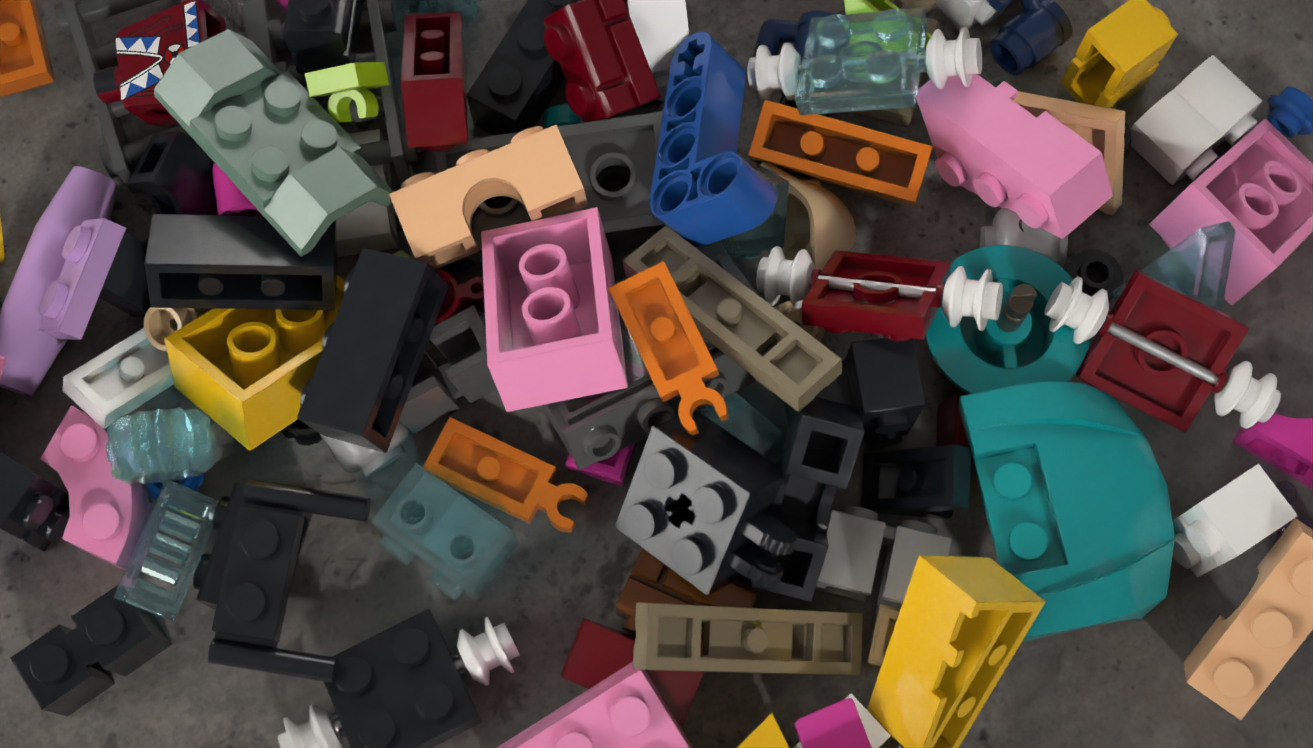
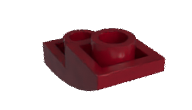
[560,618,704,726]

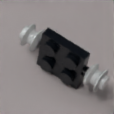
[278,609,520,748]

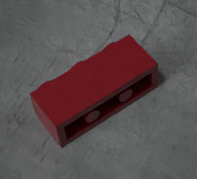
[401,12,468,152]

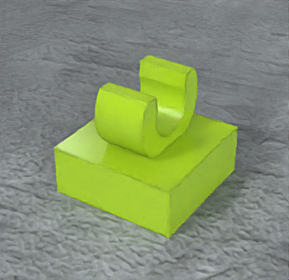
[305,62,389,123]

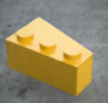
[867,555,1046,748]

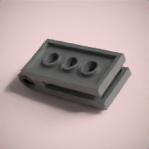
[412,111,671,274]

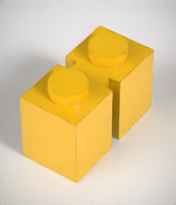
[1060,0,1178,109]

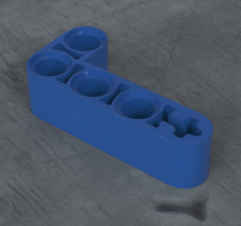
[649,31,777,247]

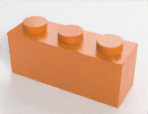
[748,100,933,208]

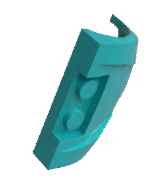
[958,381,1175,643]

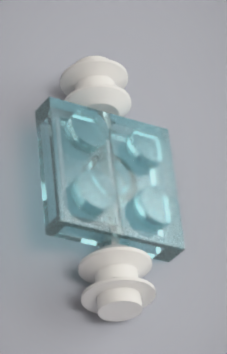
[747,7,982,115]

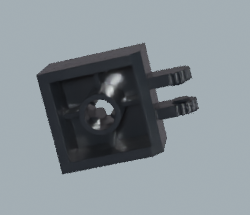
[615,410,798,596]

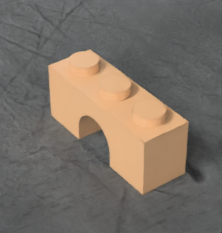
[389,125,588,269]
[1183,518,1313,720]

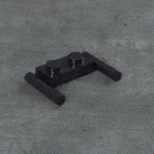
[208,479,371,683]

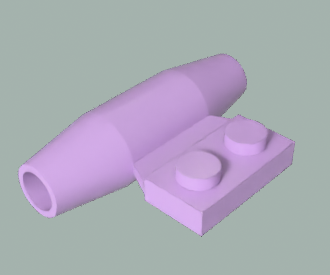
[0,166,126,397]

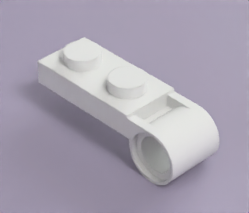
[62,308,213,429]

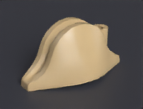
[756,162,856,270]

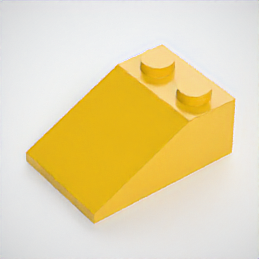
[164,275,345,451]

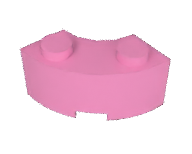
[40,405,154,576]

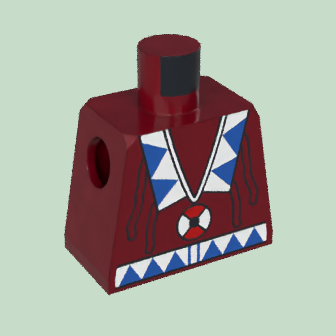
[93,0,226,126]

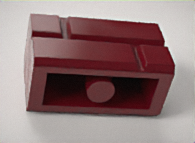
[543,0,661,123]

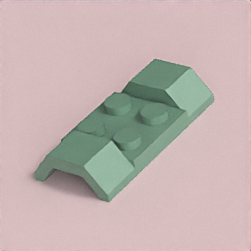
[154,29,394,257]

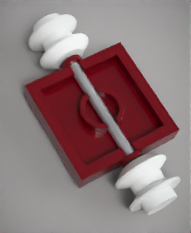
[756,246,1003,341]
[1044,269,1281,433]

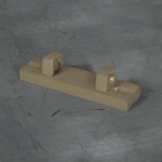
[623,226,842,412]
[633,603,863,675]

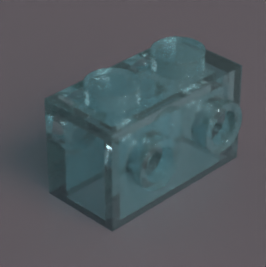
[371,463,519,602]

